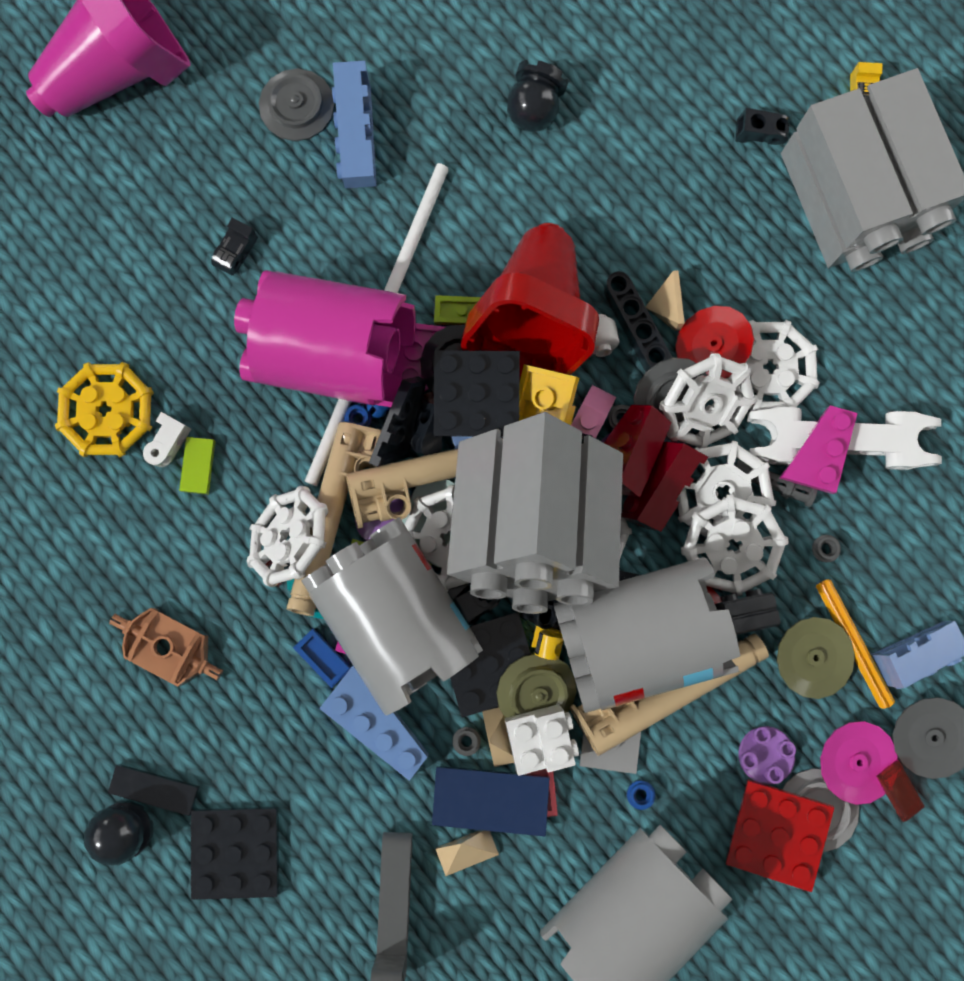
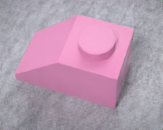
[571,385,616,439]

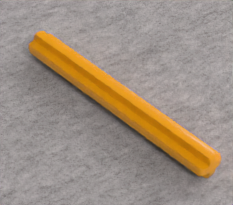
[816,579,895,709]

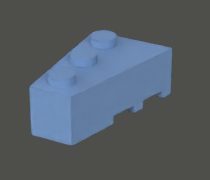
[871,621,964,689]

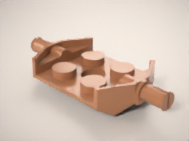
[109,608,223,687]

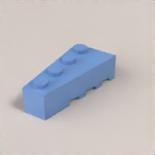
[332,61,377,188]
[319,666,429,781]

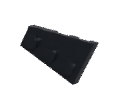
[369,376,427,467]

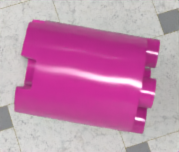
[234,270,416,407]

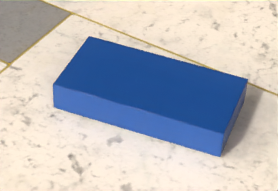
[293,628,351,688]

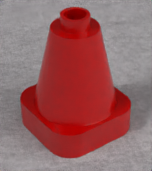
[461,223,599,382]

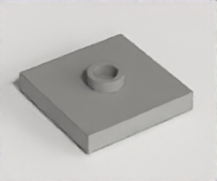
[579,732,641,774]

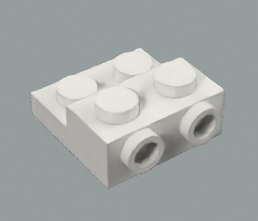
[504,704,579,776]

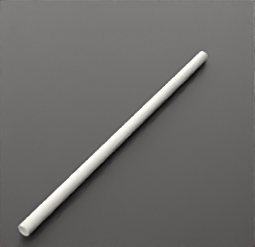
[304,163,449,487]

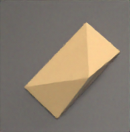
[646,270,685,331]
[482,707,514,767]
[436,830,499,876]

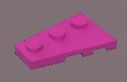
[779,405,857,494]

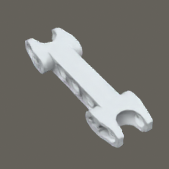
[747,407,942,470]

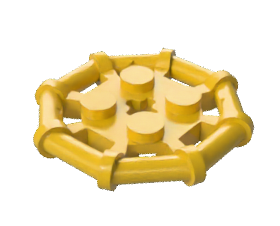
[55,362,154,457]

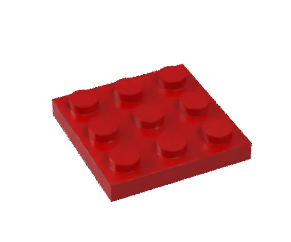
[725,779,834,892]

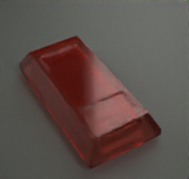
[876,760,925,822]

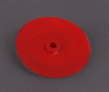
[675,306,754,379]

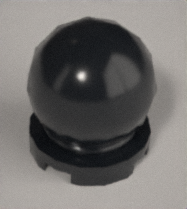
[507,60,569,132]
[84,801,154,865]

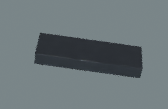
[108,764,200,816]

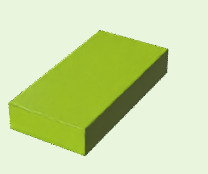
[179,437,216,495]

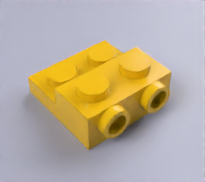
[519,364,579,425]

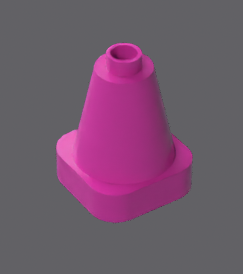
[26,0,191,117]

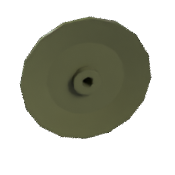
[777,617,855,699]
[496,654,577,718]

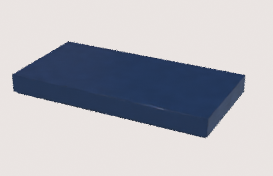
[432,766,550,837]

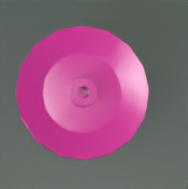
[820,721,898,805]

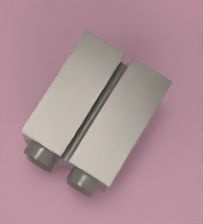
[781,68,964,272]
[447,412,623,614]

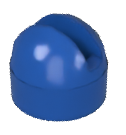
[366,404,390,418]

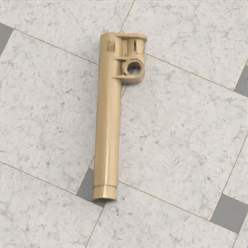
[286,422,382,616]
[346,448,458,529]
[570,633,769,756]

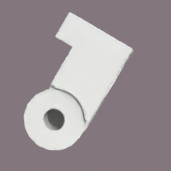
[143,412,191,467]

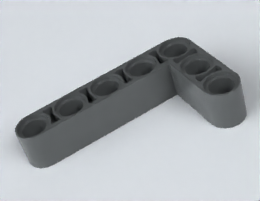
[370,832,412,981]

